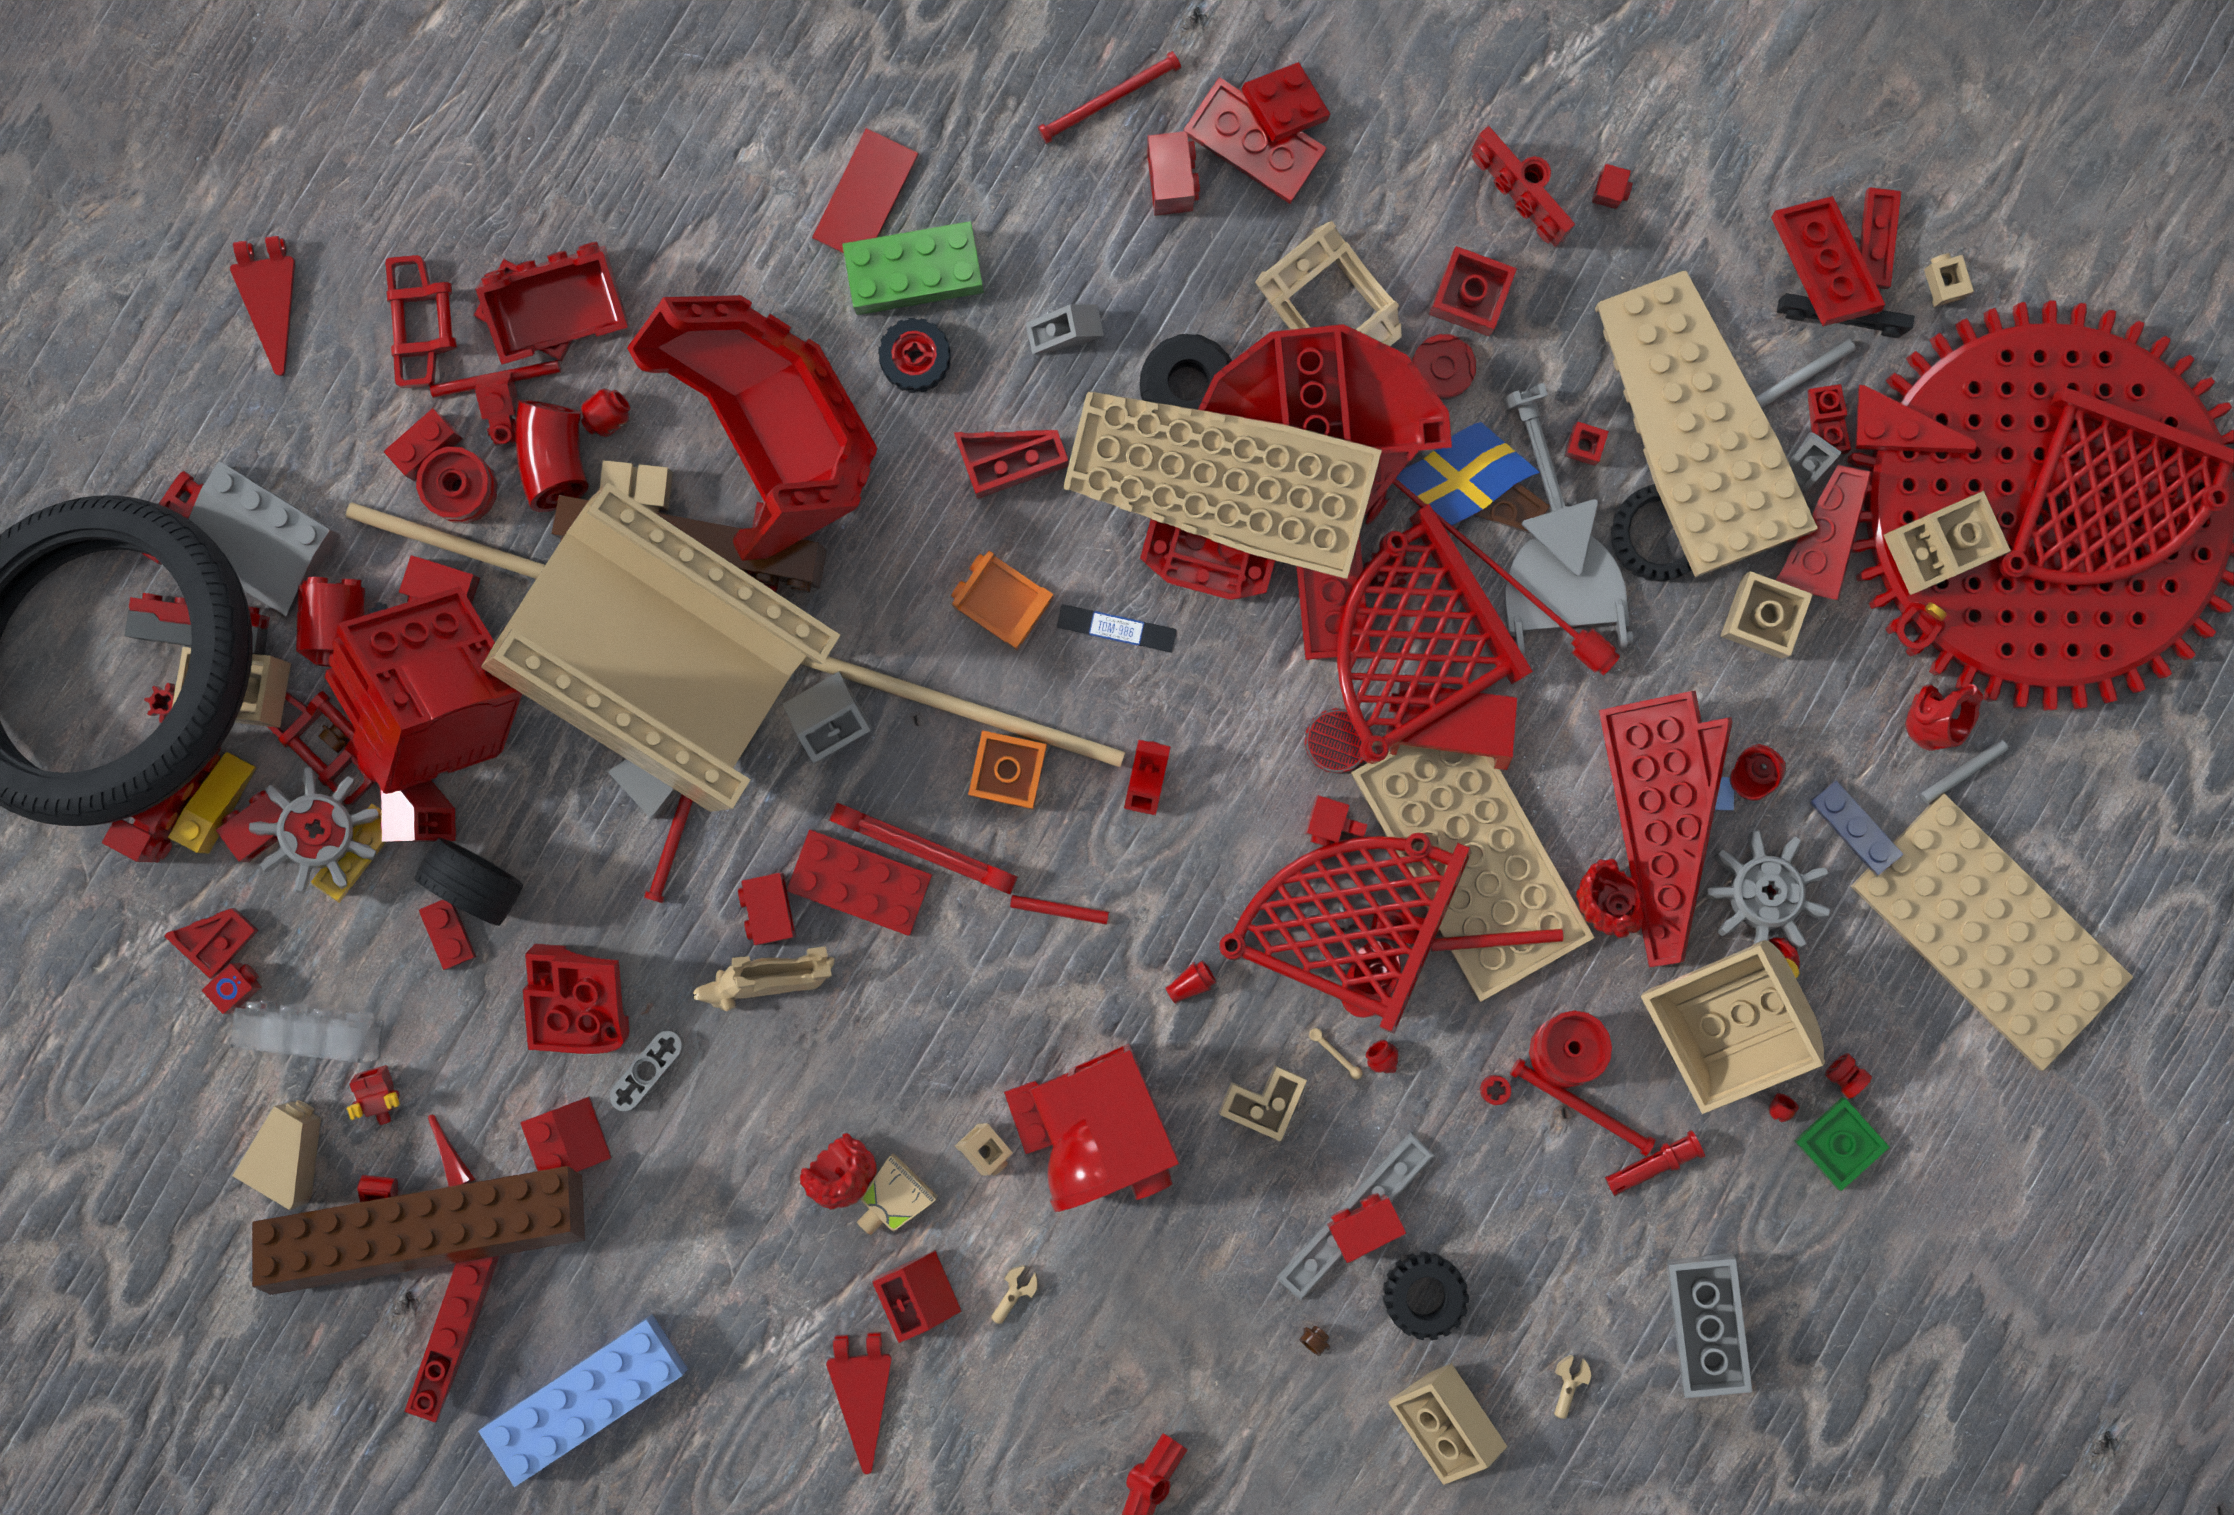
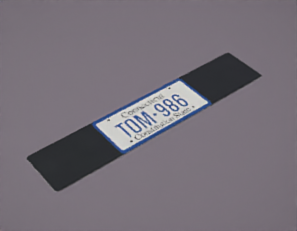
[1057,604,1176,653]

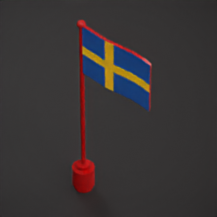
[1393,422,1620,676]

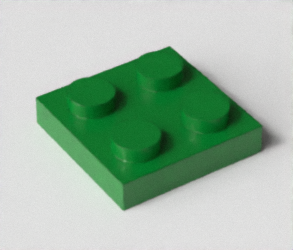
[1794,1097,1890,1191]

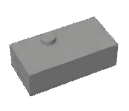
[1666,1253,1752,1398]

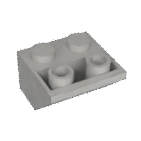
[783,671,872,764]

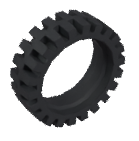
[1611,484,1692,582]

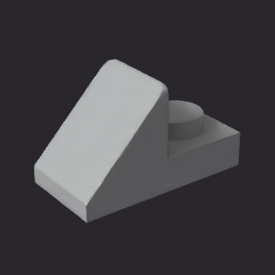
[1788,432,1841,492]

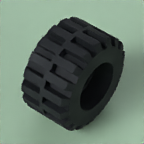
[1383,1252,1469,1340]

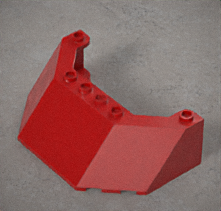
[627,295,878,561]

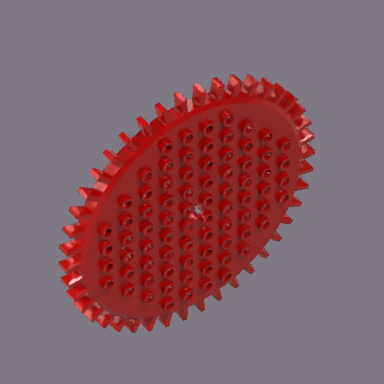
[1847,300,2234,711]

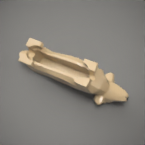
[693,946,834,1011]

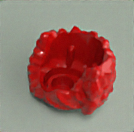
[1576,858,1644,938]
[800,1133,877,1210]

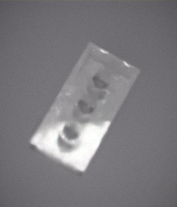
[230,1000,385,1063]

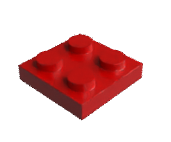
[1242,62,1330,142]

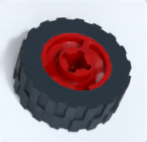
[878,317,951,393]

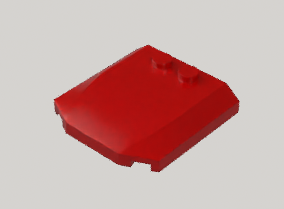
[1140,519,1275,600]

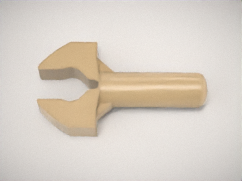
[991,1265,1037,1324]
[1554,1355,1591,1419]

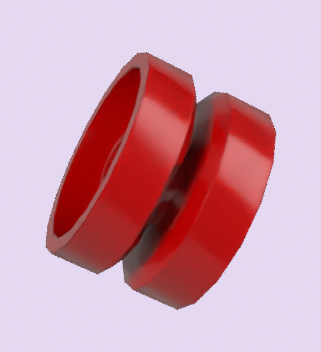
[416,447,498,524]
[1529,1010,1612,1089]

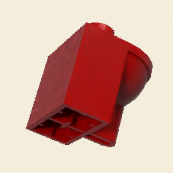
[1029,1044,1179,1212]

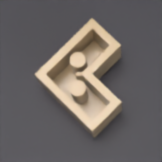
[1218,1065,1307,1141]

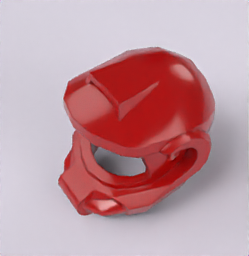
[1905,684,1984,751]

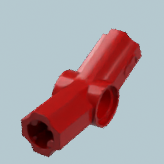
[1122,1433,1188,1515]

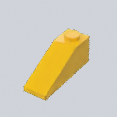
[168,752,257,854]

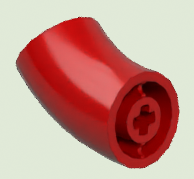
[516,400,589,512]

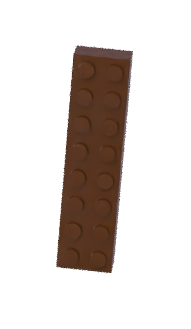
[551,495,827,593]

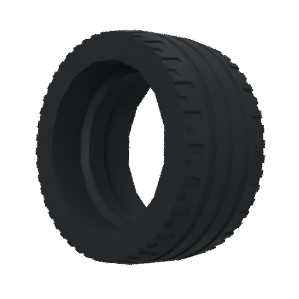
[414,838,523,926]

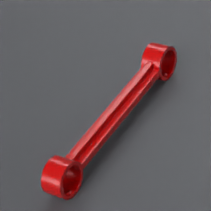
[829,802,1018,895]

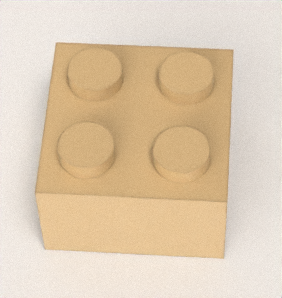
[1720,571,1813,659]

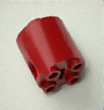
[296,577,365,667]

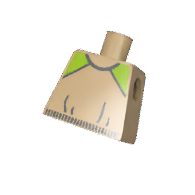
[857,1153,938,1235]

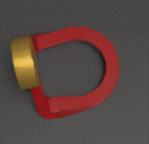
[1896,602,1947,650]

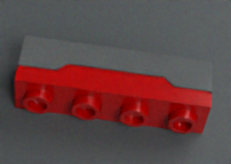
[125,593,270,655]

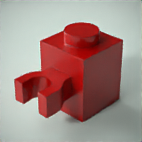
[1305,795,1368,846]

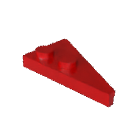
[1856,385,1976,453]

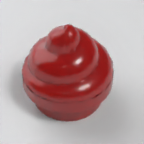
[1366,1040,1399,1074]

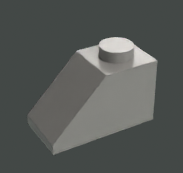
[1026,304,1104,354]

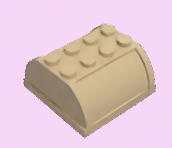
[1641,940,1825,1114]

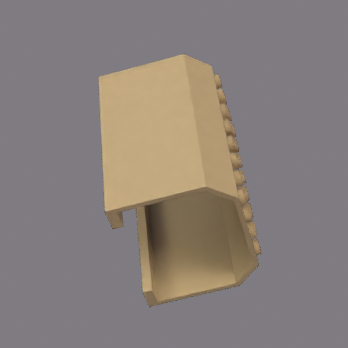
[481,482,840,812]

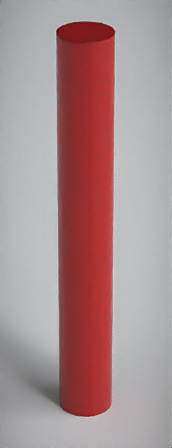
[1010,895,1109,925]

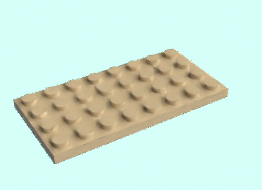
[1351,745,1595,1002]
[1850,793,2133,1071]

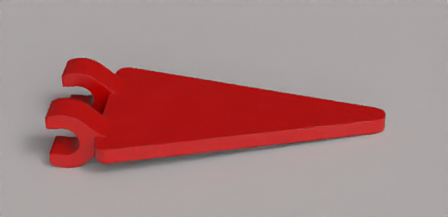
[230,236,295,376]
[826,1332,892,1475]

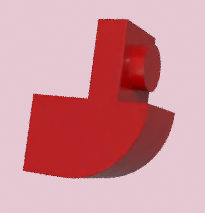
[1124,740,1171,816]

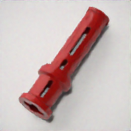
[1605,1130,1706,1197]

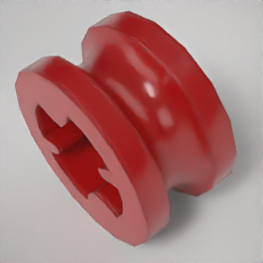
[1480,1075,1511,1105]

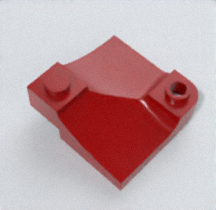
[523,944,630,1054]

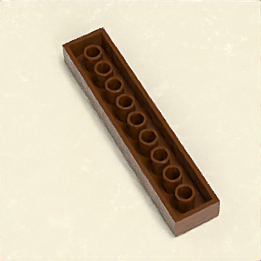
[252,1166,585,1295]

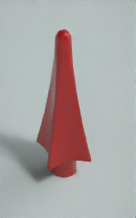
[428,1114,476,1187]

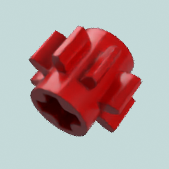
[144,683,175,723]

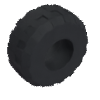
[1139,334,1232,410]

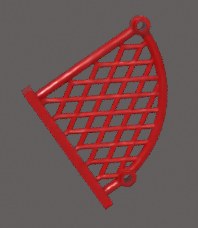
[1998,387,2234,585]
[1337,504,1533,764]
[1219,832,1472,1034]

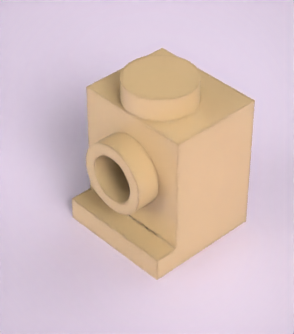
[1924,253,1974,307]
[955,1123,1013,1176]

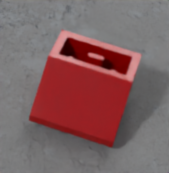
[380,780,456,842]
[872,1250,962,1343]

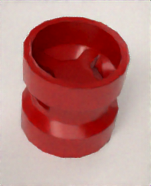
[1825,1053,1872,1099]

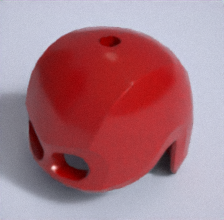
[1729,744,1786,801]

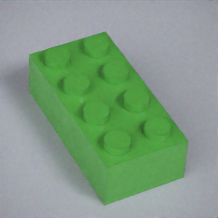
[842,221,984,315]

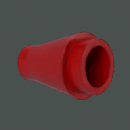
[1165,960,1216,1004]

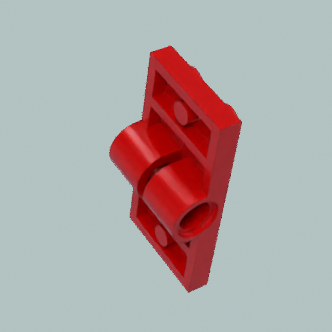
[1471,126,1575,247]

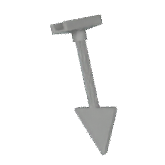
[1502,383,1598,576]

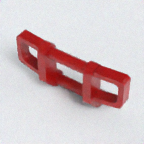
[385,255,457,388]
[267,691,375,805]

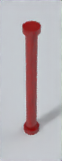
[1037,51,1181,144]
[644,794,693,903]
[1509,1058,1656,1156]

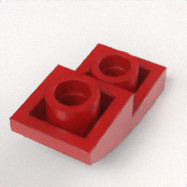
[1808,384,1851,455]

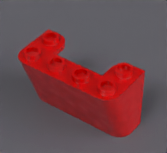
[475,241,629,365]

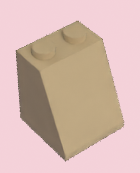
[232,1100,321,1210]

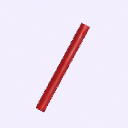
[430,360,561,398]
[1431,929,1564,952]

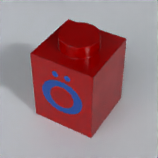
[202,963,262,1014]

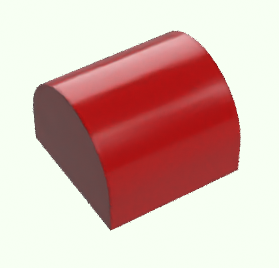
[357,1175,398,1202]

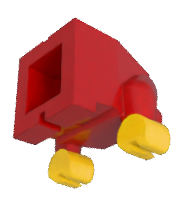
[347,1065,400,1125]

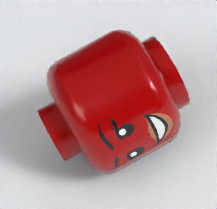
[581,388,630,437]

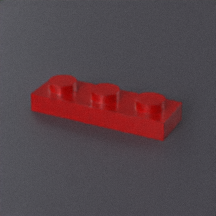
[1859,187,1901,289]

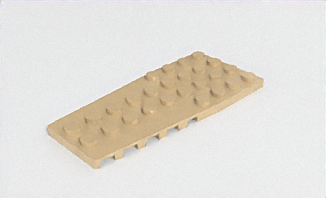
[1595,271,1818,577]
[1064,391,1382,579]

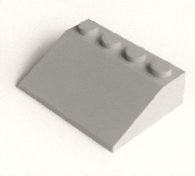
[189,461,340,617]

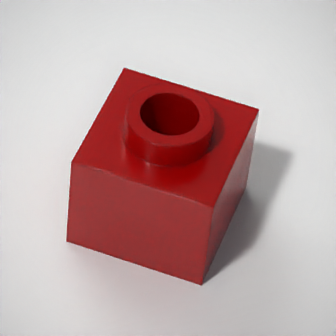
[1592,164,1633,209]
[1564,421,1609,466]

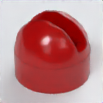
[1769,1093,1799,1123]

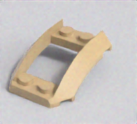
[1255,221,1402,346]

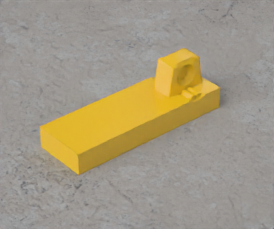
[311,803,386,903]

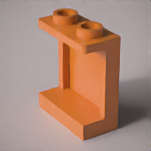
[951,550,1054,651]

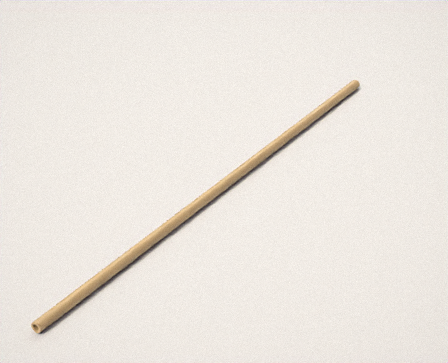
[346,502,1125,767]

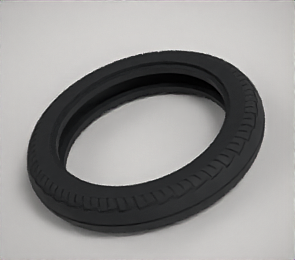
[0,495,253,826]

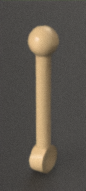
[1309,1028,1363,1080]

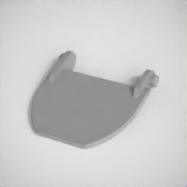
[1505,535,1633,657]

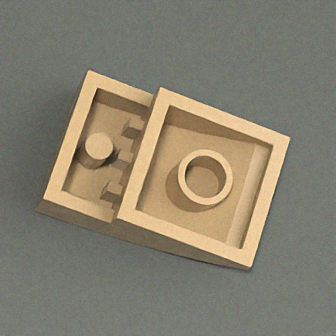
[1883,491,2011,595]

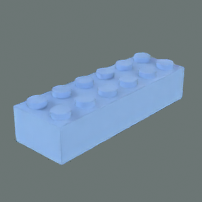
[478,1314,688,1487]

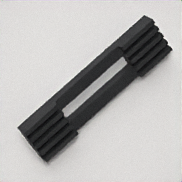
[1777,293,1915,338]

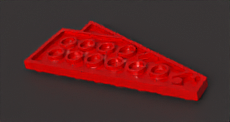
[1599,691,1733,967]

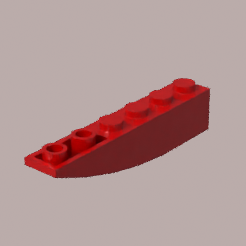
[404,1256,500,1423]

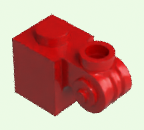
[475,371,519,446]

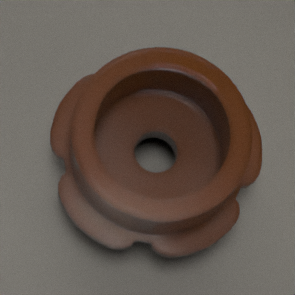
[318,724,347,753]
[1299,1326,1330,1356]

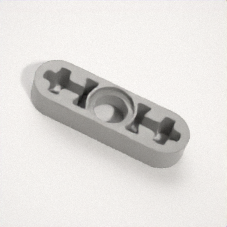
[610,1030,684,1111]

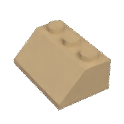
[1388,1363,1508,1485]

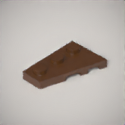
[1473,483,1550,533]

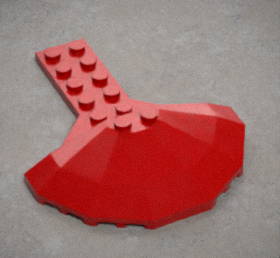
[1198,324,1452,660]

